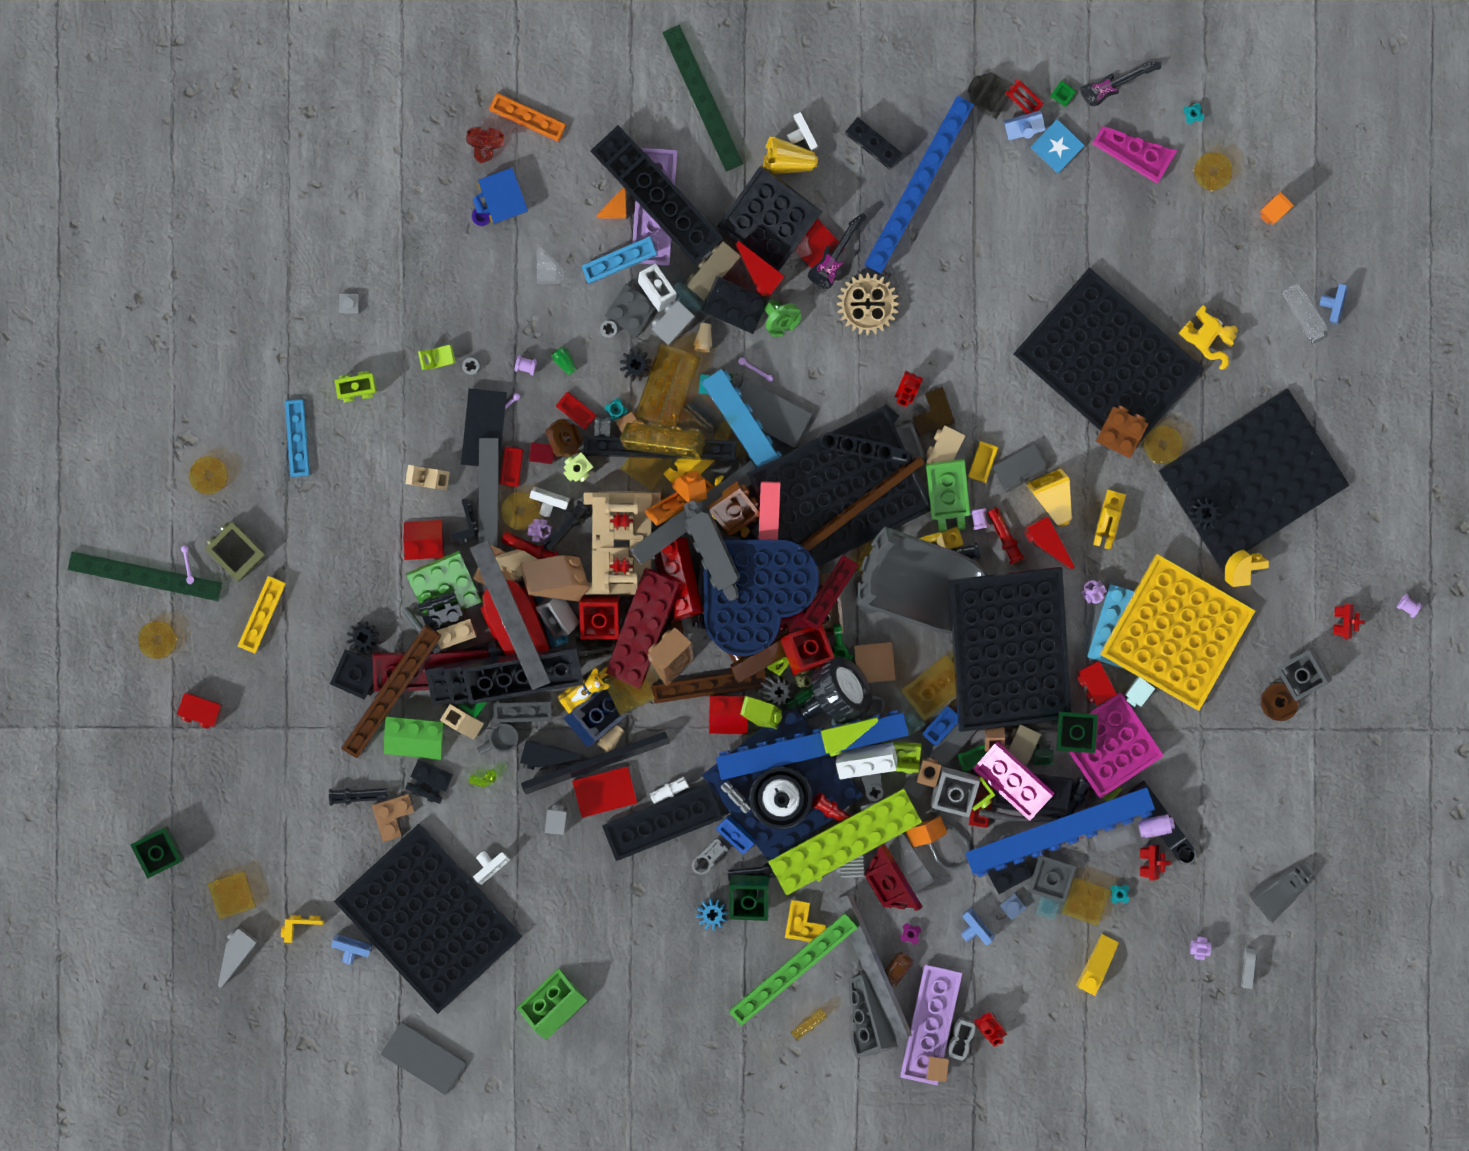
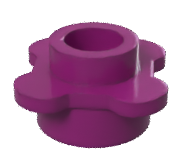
[900,923,921,945]

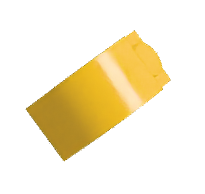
[1225,550,1269,587]

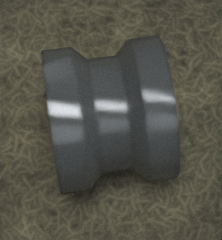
[594,417,611,437]

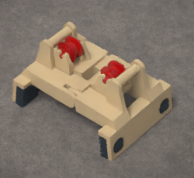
[584,491,661,597]

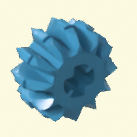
[696,898,729,931]

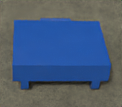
[473,168,528,224]

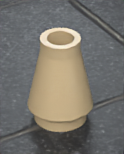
[693,323,712,353]
[597,725,624,752]

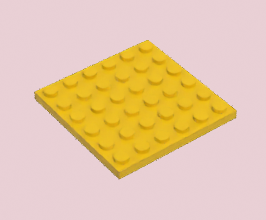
[1100,554,1255,711]

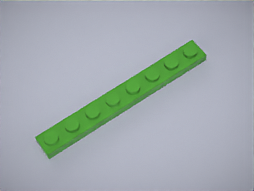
[729,913,858,1026]

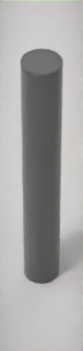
[403,607,441,654]

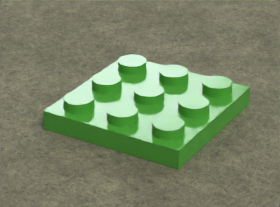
[406,551,482,613]

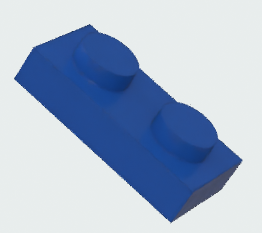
[922,705,958,746]
[716,815,757,855]

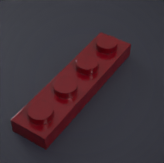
[801,555,859,631]

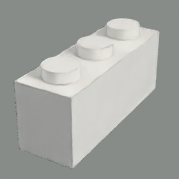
[836,742,897,779]

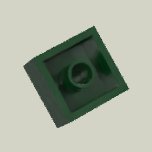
[1056,712,1098,754]
[130,826,185,879]
[729,875,770,921]

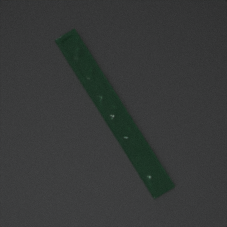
[662,24,743,172]
[68,551,222,601]

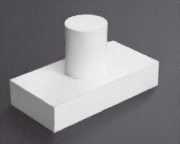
[787,112,818,151]
[529,486,570,517]
[473,851,511,885]

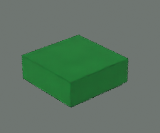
[1050,80,1077,107]

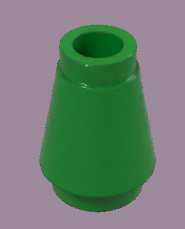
[551,346,577,376]

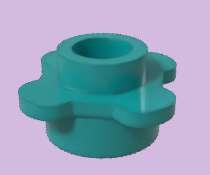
[1183,103,1204,125]
[605,398,627,421]
[1110,884,1130,904]

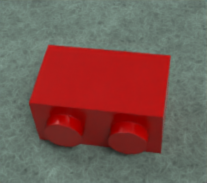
[1077,661,1117,706]
[177,692,223,729]

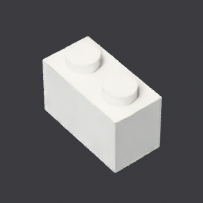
[638,263,677,312]

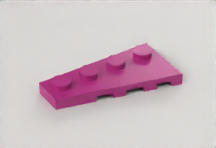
[1092,126,1178,184]

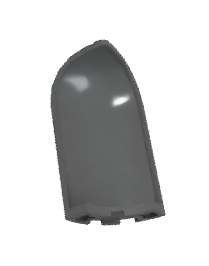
[858,527,988,634]

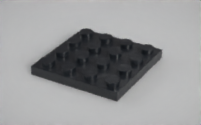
[717,165,823,272]

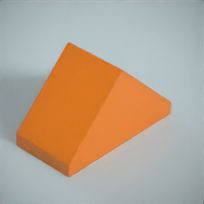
[596,188,627,220]
[906,815,948,847]

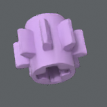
[528,519,552,542]
[1081,580,1107,604]
[1190,936,1212,960]

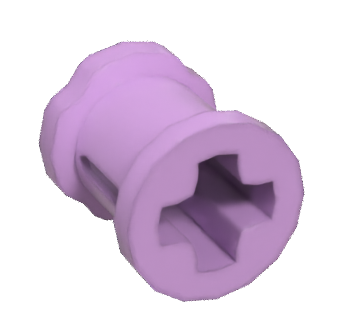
[514,355,537,376]
[970,508,990,530]
[1396,594,1422,618]

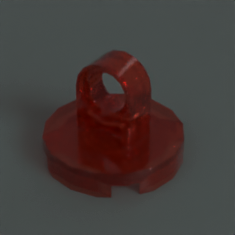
[466,127,504,163]

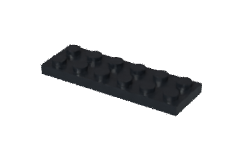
[602,783,723,861]

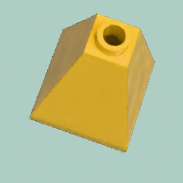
[1026,468,1072,527]

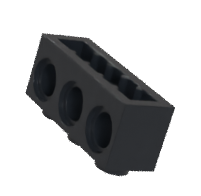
[845,117,902,170]

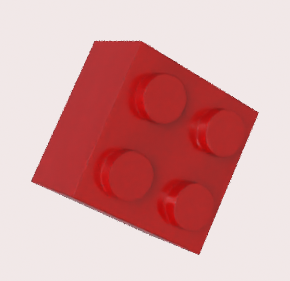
[780,624,835,675]

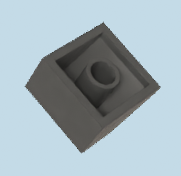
[1276,647,1332,702]

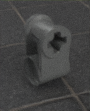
[861,773,883,801]

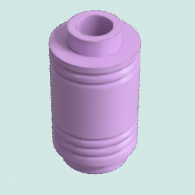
[1138,814,1175,838]

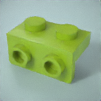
[883,741,921,774]

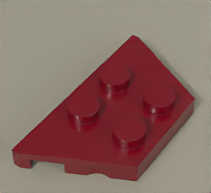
[864,844,923,911]

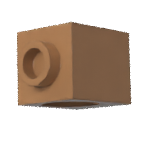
[916,757,942,788]

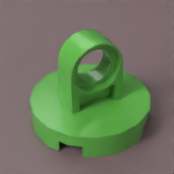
[765,300,802,337]

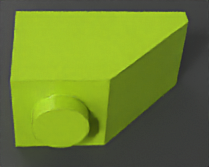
[740,696,782,729]

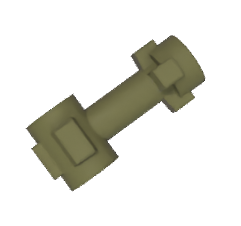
[793,670,812,688]

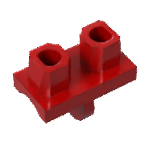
[894,371,923,407]
[1333,604,1365,639]
[1140,845,1171,881]
[973,1012,1007,1047]

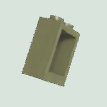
[205,522,267,582]

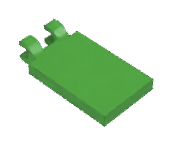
[926,459,970,532]

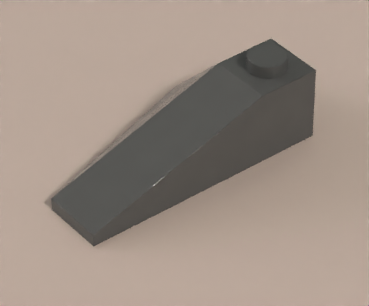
[849,974,898,1059]

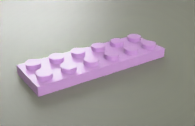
[632,148,677,266]
[900,964,962,1086]

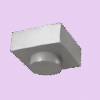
[339,294,359,314]

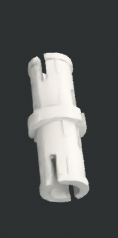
[649,776,689,804]

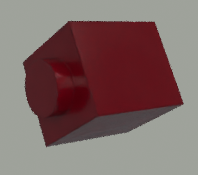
[529,442,557,465]

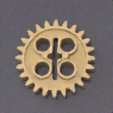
[836,273,899,336]

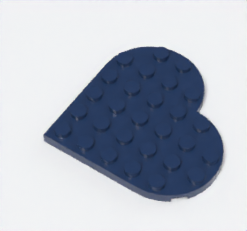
[704,540,820,656]

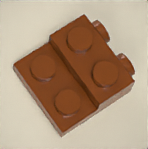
[1095,405,1148,459]
[707,481,760,536]

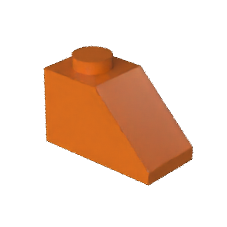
[1259,192,1294,225]
[672,471,707,502]

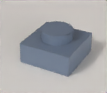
[1000,893,1027,920]

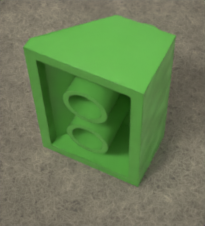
[384,716,445,760]
[517,968,588,1040]

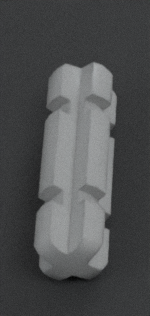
[721,781,751,813]

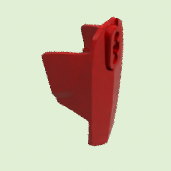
[480,579,549,655]

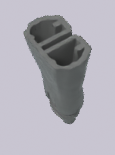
[1249,862,1315,923]

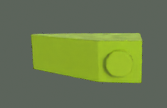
[820,717,878,756]

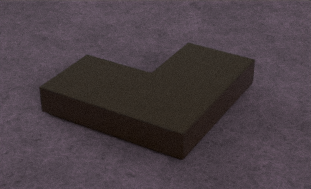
[913,387,955,436]

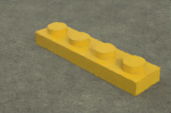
[238,576,287,654]

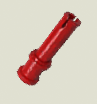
[987,507,1025,565]
[501,531,559,560]
[812,793,851,822]

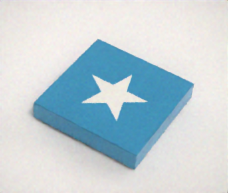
[1030,119,1085,174]

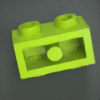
[334,371,378,403]

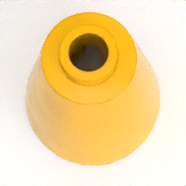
[763,137,818,175]

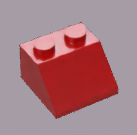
[403,520,445,560]
[579,595,621,639]
[709,695,748,734]

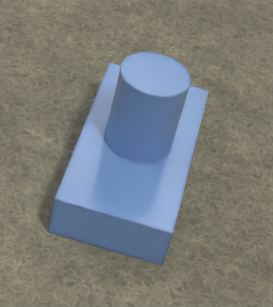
[1004,111,1045,141]
[1320,284,1348,325]
[961,907,995,946]
[331,934,373,965]

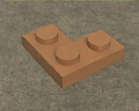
[372,794,414,842]

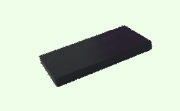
[461,388,507,467]
[992,773,1073,817]

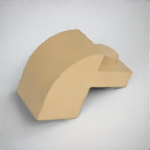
[405,465,450,491]

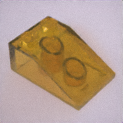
[899,655,956,721]

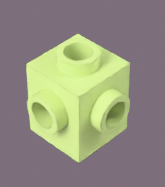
[563,453,594,483]

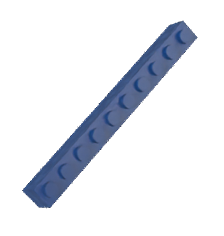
[864,95,974,275]
[716,710,909,780]
[965,788,1155,878]

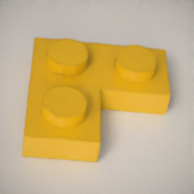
[785,899,826,942]

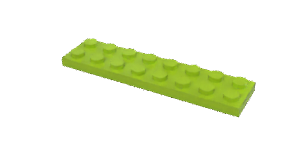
[768,788,922,896]

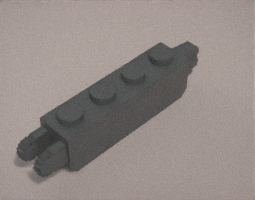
[684,500,740,601]

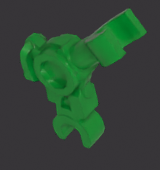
[832,624,853,661]

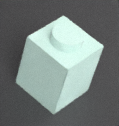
[1124,677,1155,707]

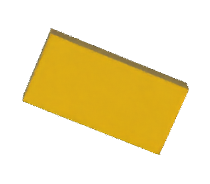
[968,441,998,483]

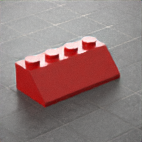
[654,538,704,623]

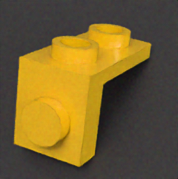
[281,914,325,943]

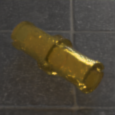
[790,1008,828,1041]

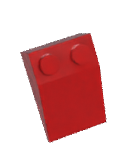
[736,241,784,297]
[1024,516,1075,569]

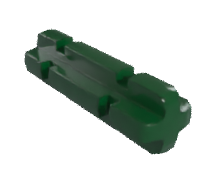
[785,685,815,710]

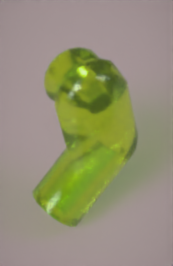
[468,770,497,788]

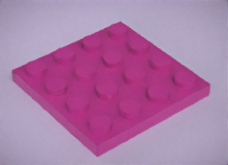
[1069,692,1164,798]

